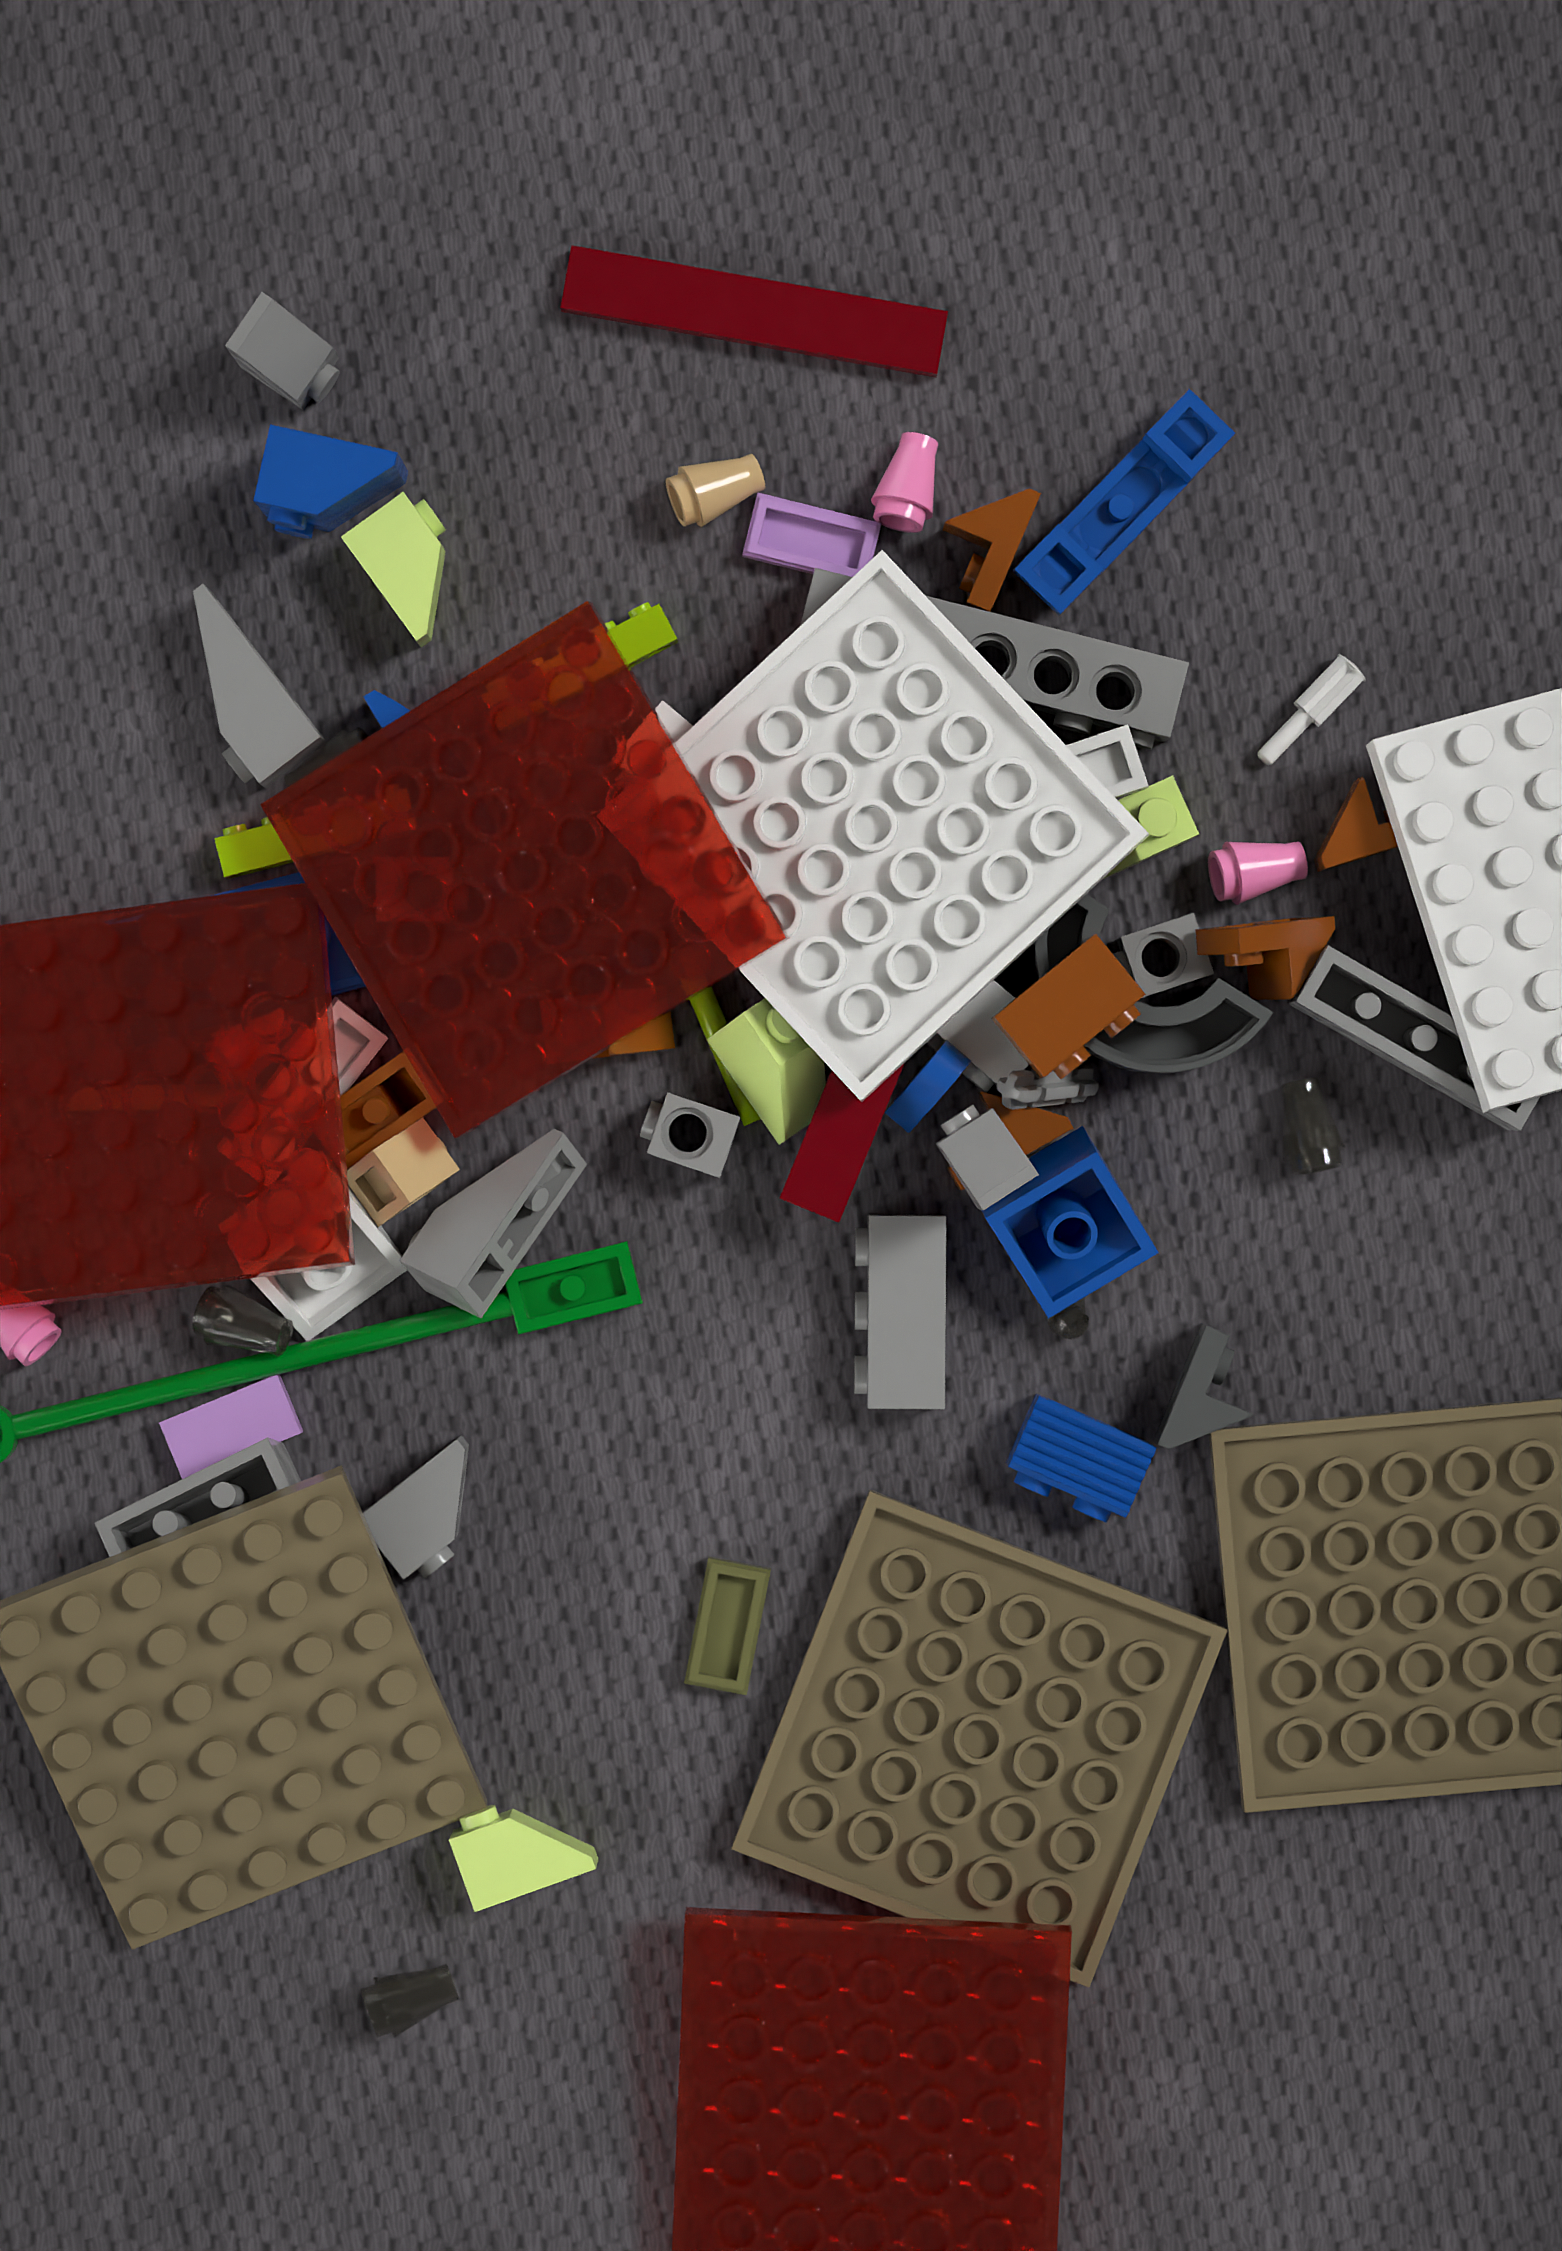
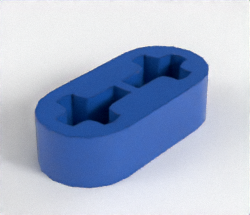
[884,1040,971,1133]

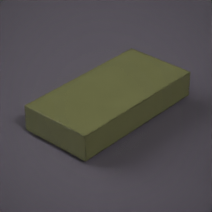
[684,1556,771,1695]

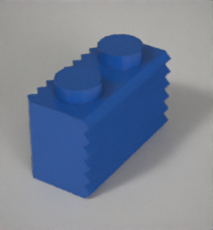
[1005,1393,1157,1523]

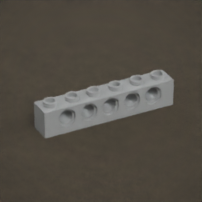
[800,568,1189,750]

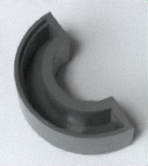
[1031,894,1273,1074]

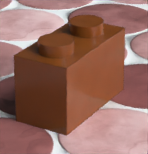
[991,934,1146,1080]

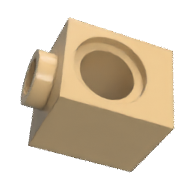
[341,1118,460,1227]

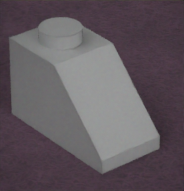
[225,292,340,410]
[936,1105,1039,1210]
[363,1435,469,1579]

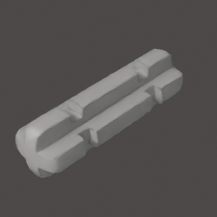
[996,1064,1099,1110]

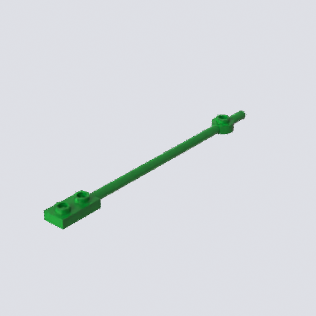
[0,1241,643,1463]

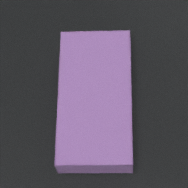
[742,493,881,577]
[159,1374,303,1479]

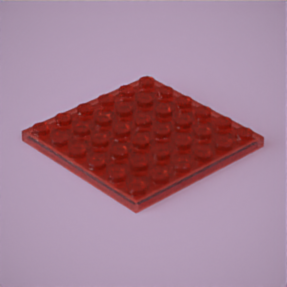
[260,601,790,1138]
[0,881,355,1310]
[672,1907,1072,2251]

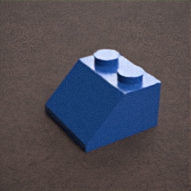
[253,424,408,539]
[982,1126,1159,1319]

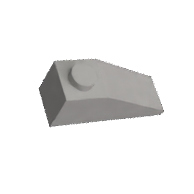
[193,584,326,788]
[399,1129,587,1318]

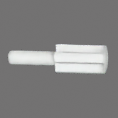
[1258,654,1366,765]

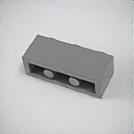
[854,1214,946,1409]
[94,1437,301,1557]

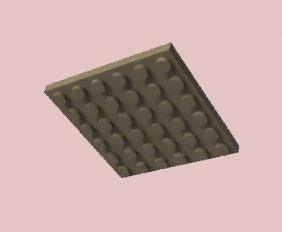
[1209,1397,1562,1813]
[0,1465,487,1950]
[731,1489,1228,1988]

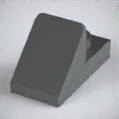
[1153,1323,1253,1449]

